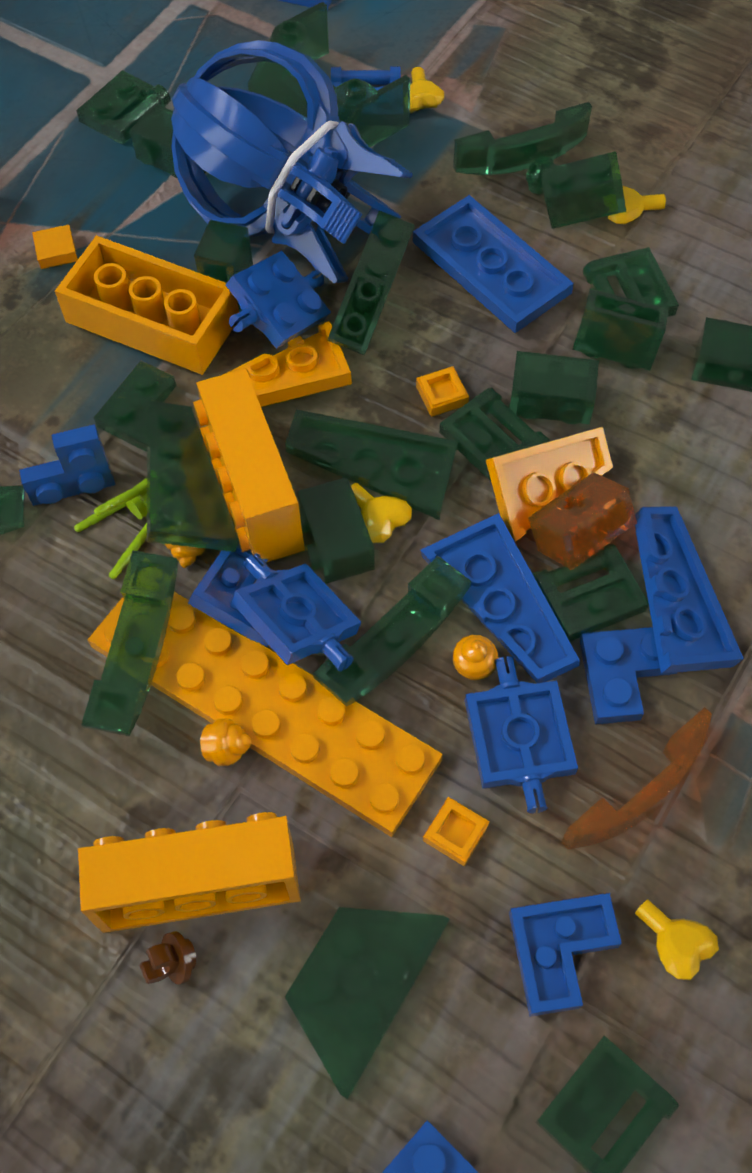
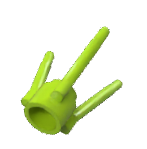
[74,475,171,579]

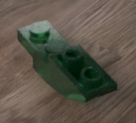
[327,210,415,356]

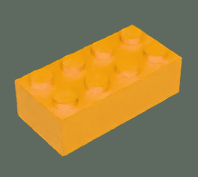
[55,235,239,375]
[193,368,305,562]
[78,812,301,933]

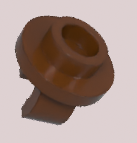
[140,931,196,985]

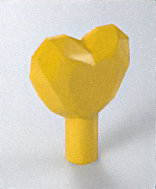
[401,67,445,113]
[602,185,666,224]
[346,483,412,543]
[635,899,719,980]

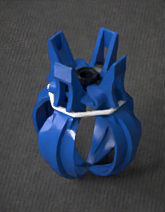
[171,40,413,283]

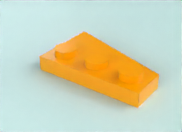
[225,320,352,407]
[486,427,613,542]

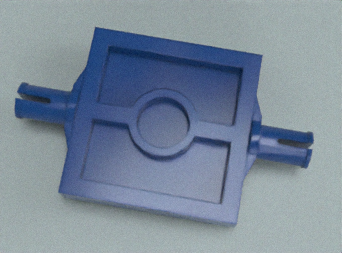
[225,251,331,349]
[232,553,361,671]
[465,656,578,814]

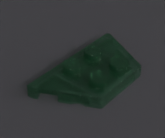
[285,907,450,1101]

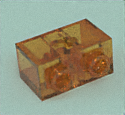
[528,472,637,570]

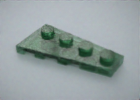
[147,400,239,552]
[285,409,458,520]

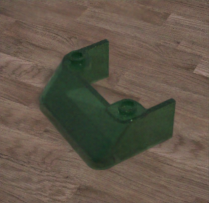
[248,2,410,147]

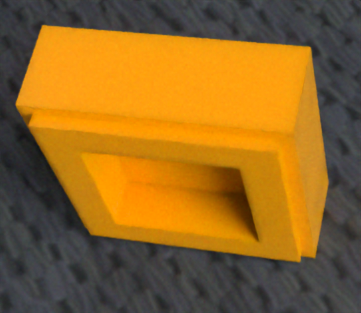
[32,225,78,269]
[416,366,469,417]
[423,797,490,867]

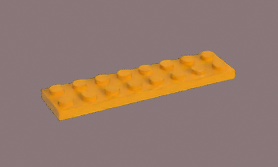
[87,573,443,837]

